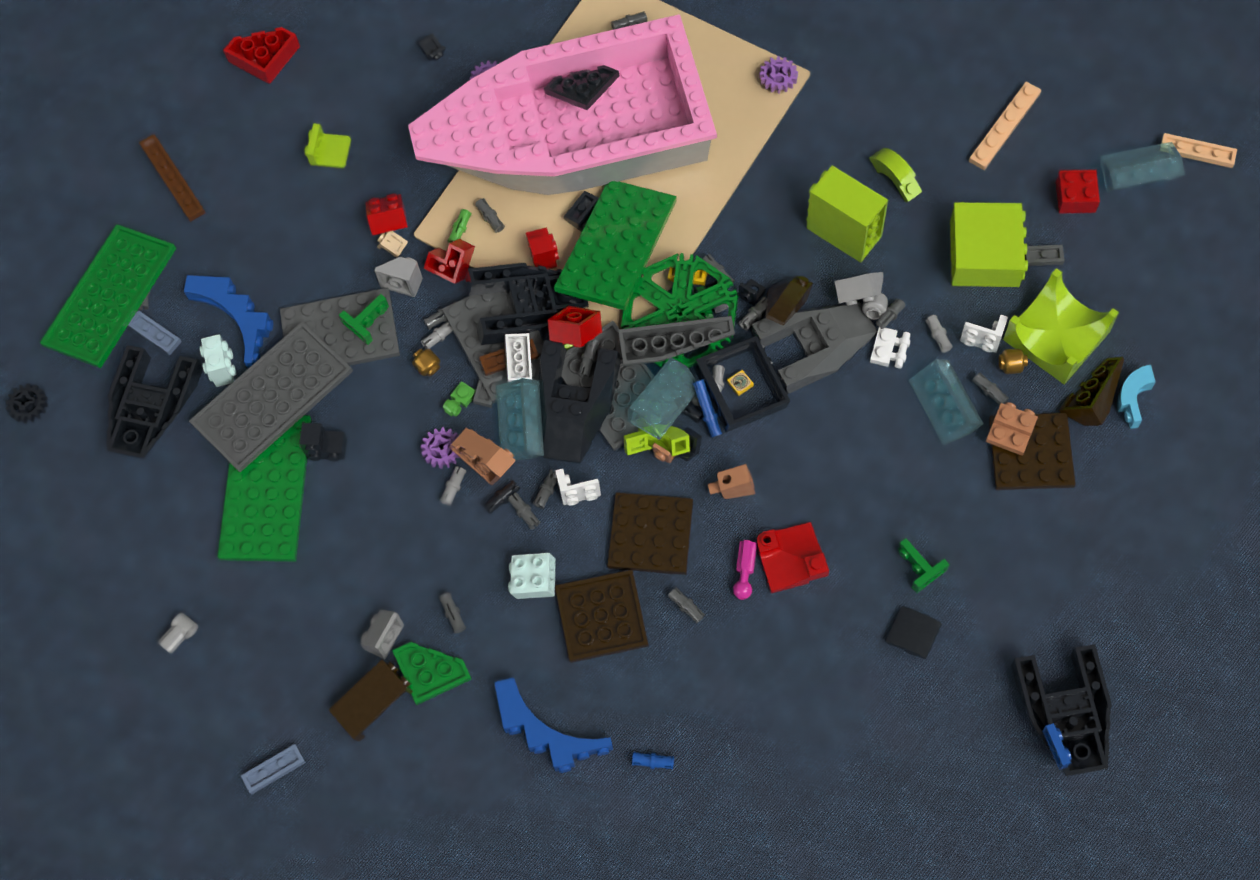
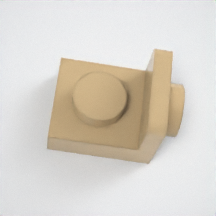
[377,231,408,257]

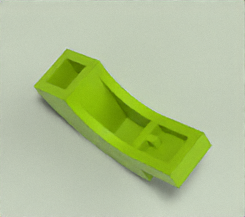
[869,148,922,202]
[623,424,690,457]

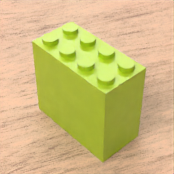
[806,165,888,263]
[950,202,1028,287]

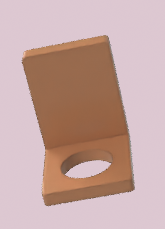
[652,443,675,464]

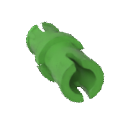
[447,209,472,243]

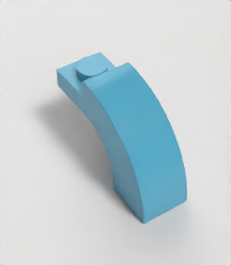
[1117,365,1155,429]

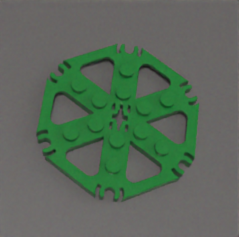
[621,253,738,371]

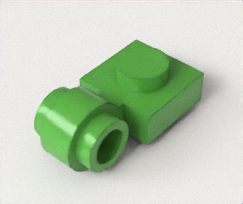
[443,381,476,417]

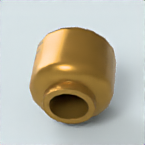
[412,349,440,377]
[999,349,1028,374]

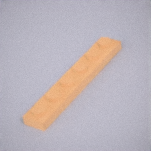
[969,82,1041,170]

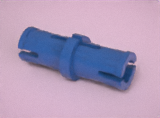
[632,752,674,770]

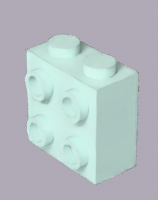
[200,334,236,387]
[508,553,555,599]

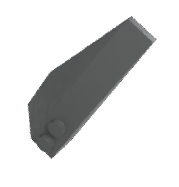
[618,316,735,366]

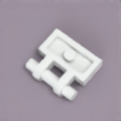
[870,327,911,369]

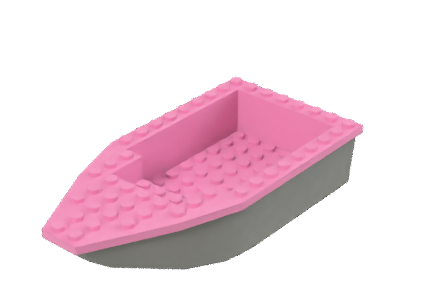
[408,14,717,195]

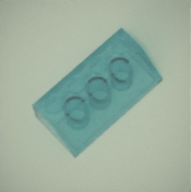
[1100,142,1185,192]
[627,358,697,440]
[909,359,983,445]
[496,378,544,460]

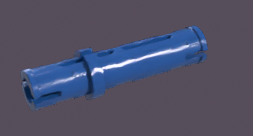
[692,379,722,437]

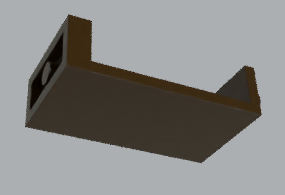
[329,659,413,742]

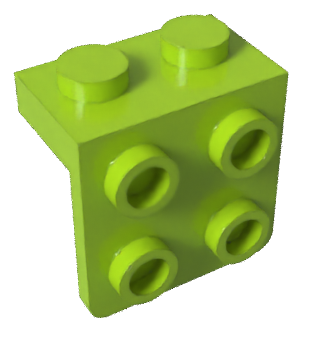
[305,123,351,168]

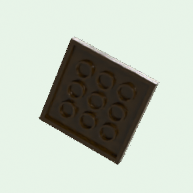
[989,413,1076,490]
[608,493,693,575]
[555,570,649,663]

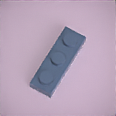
[128,310,182,355]
[241,744,306,795]

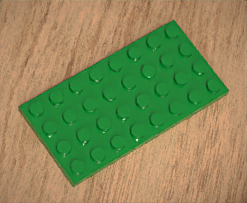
[554,181,677,311]
[40,224,177,369]
[218,416,312,562]

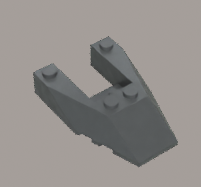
[752,302,878,394]

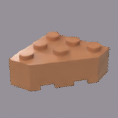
[449,428,516,486]

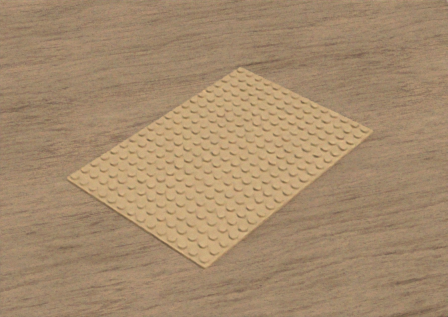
[414,0,810,329]

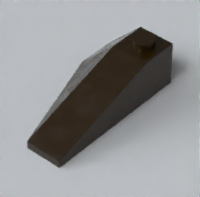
[766,276,813,326]
[1059,357,1124,426]

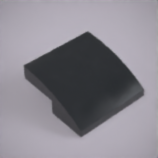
[564,191,599,232]
[886,606,942,659]

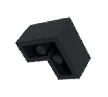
[299,423,348,462]

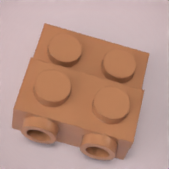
[986,402,1038,456]

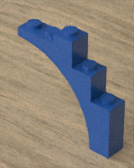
[184,275,273,369]
[494,678,613,773]

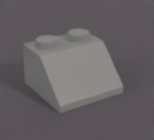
[375,257,423,297]
[834,272,884,306]
[361,610,404,660]

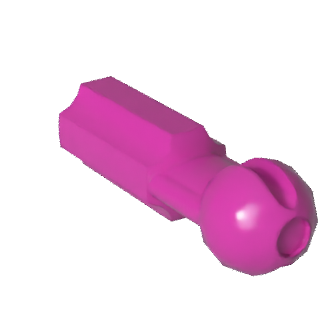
[733,540,757,600]

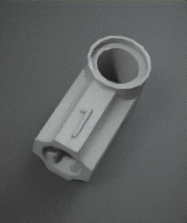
[157,613,198,654]

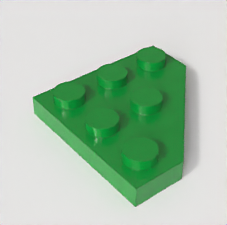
[392,642,472,705]

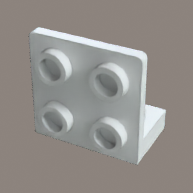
[960,315,1008,353]
[555,469,601,505]

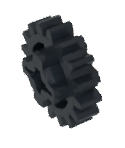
[5,383,48,424]

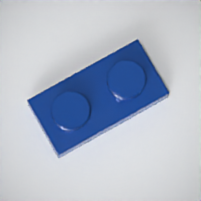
[1042,723,1071,770]

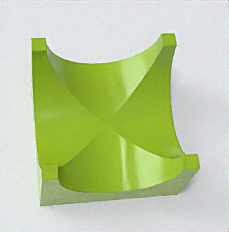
[1003,268,1119,385]

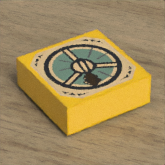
[727,370,754,396]

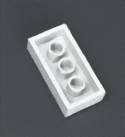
[505,333,532,383]

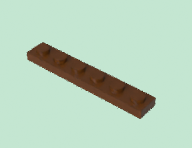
[139,134,206,222]

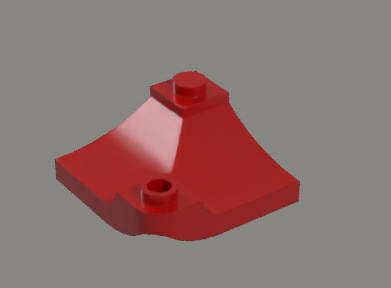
[757,522,829,593]

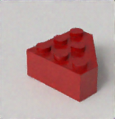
[223,27,300,84]

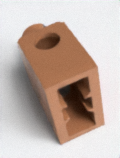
[708,464,756,499]

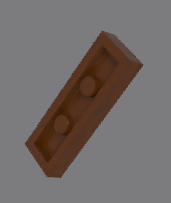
[479,339,539,376]

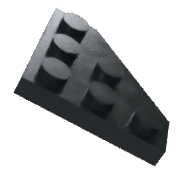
[544,65,620,110]

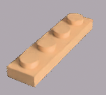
[1159,133,1237,168]

